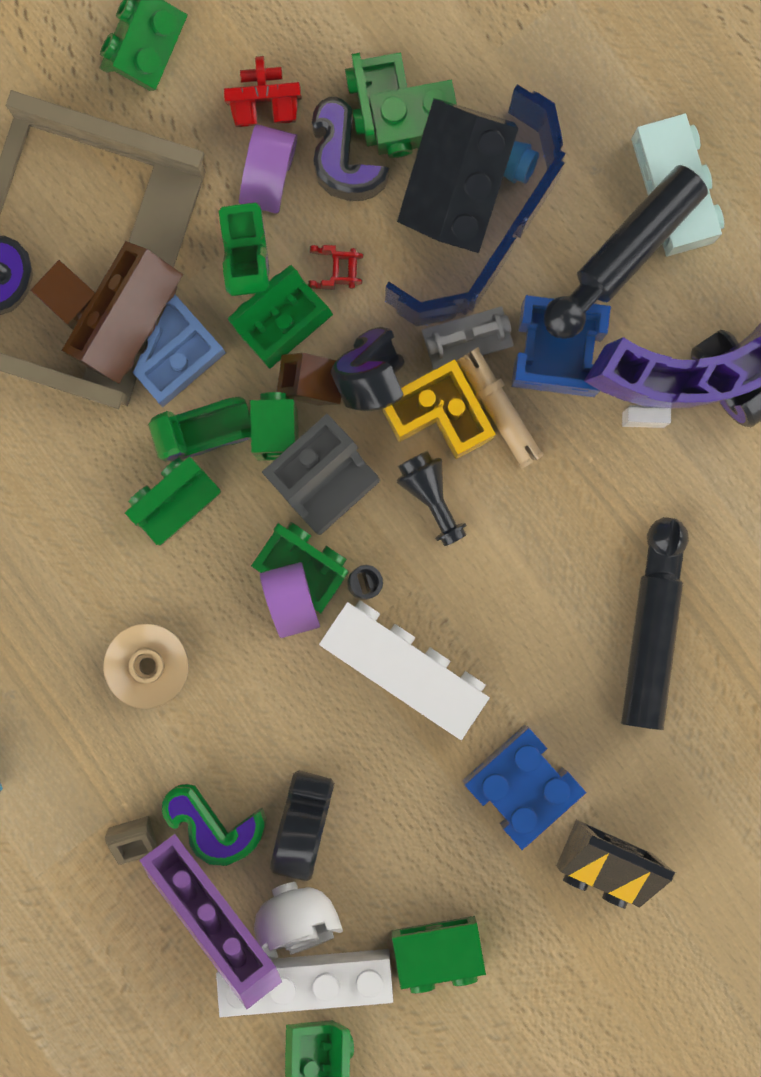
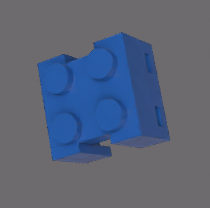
[511,295,611,397]
[462,725,587,850]

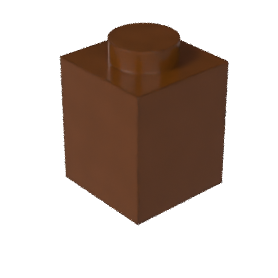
[30,260,95,330]
[276,352,341,406]

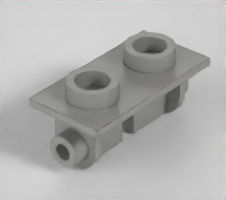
[422,306,514,370]

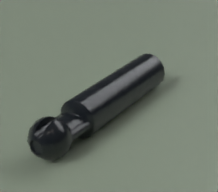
[543,165,708,339]
[621,517,689,730]

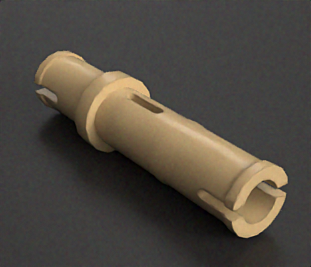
[456,347,544,469]

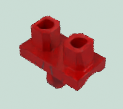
[224,56,302,127]

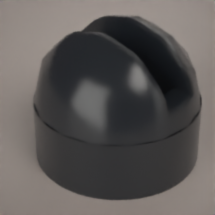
[347,565,383,600]

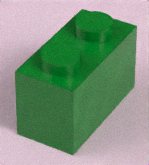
[250,392,299,461]
[392,916,486,994]

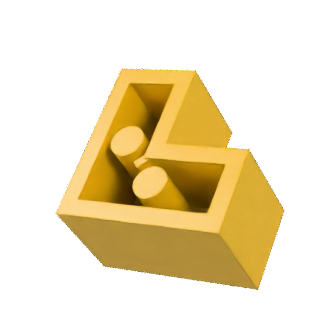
[381,359,496,459]

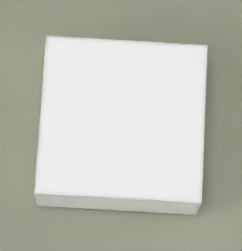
[622,405,671,428]

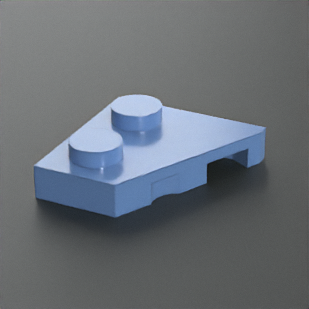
[133,295,226,407]

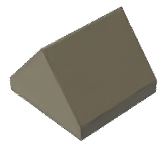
[105,816,158,865]

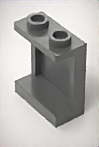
[262,414,380,535]

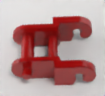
[308,245,363,290]

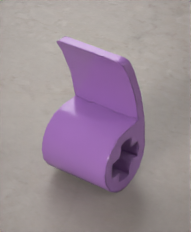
[239,124,297,213]
[260,562,320,638]

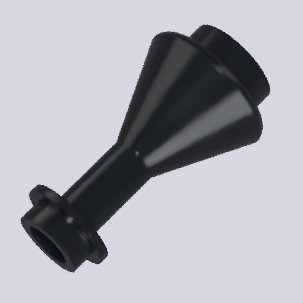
[397,451,467,546]

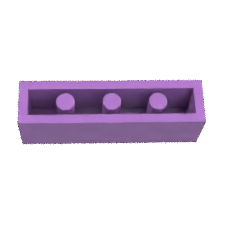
[139,834,282,1009]

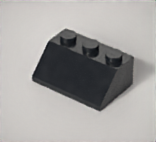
[397,98,519,253]

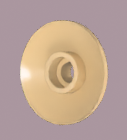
[103,624,189,709]

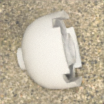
[254,882,343,959]

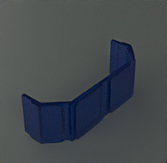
[385,84,566,327]

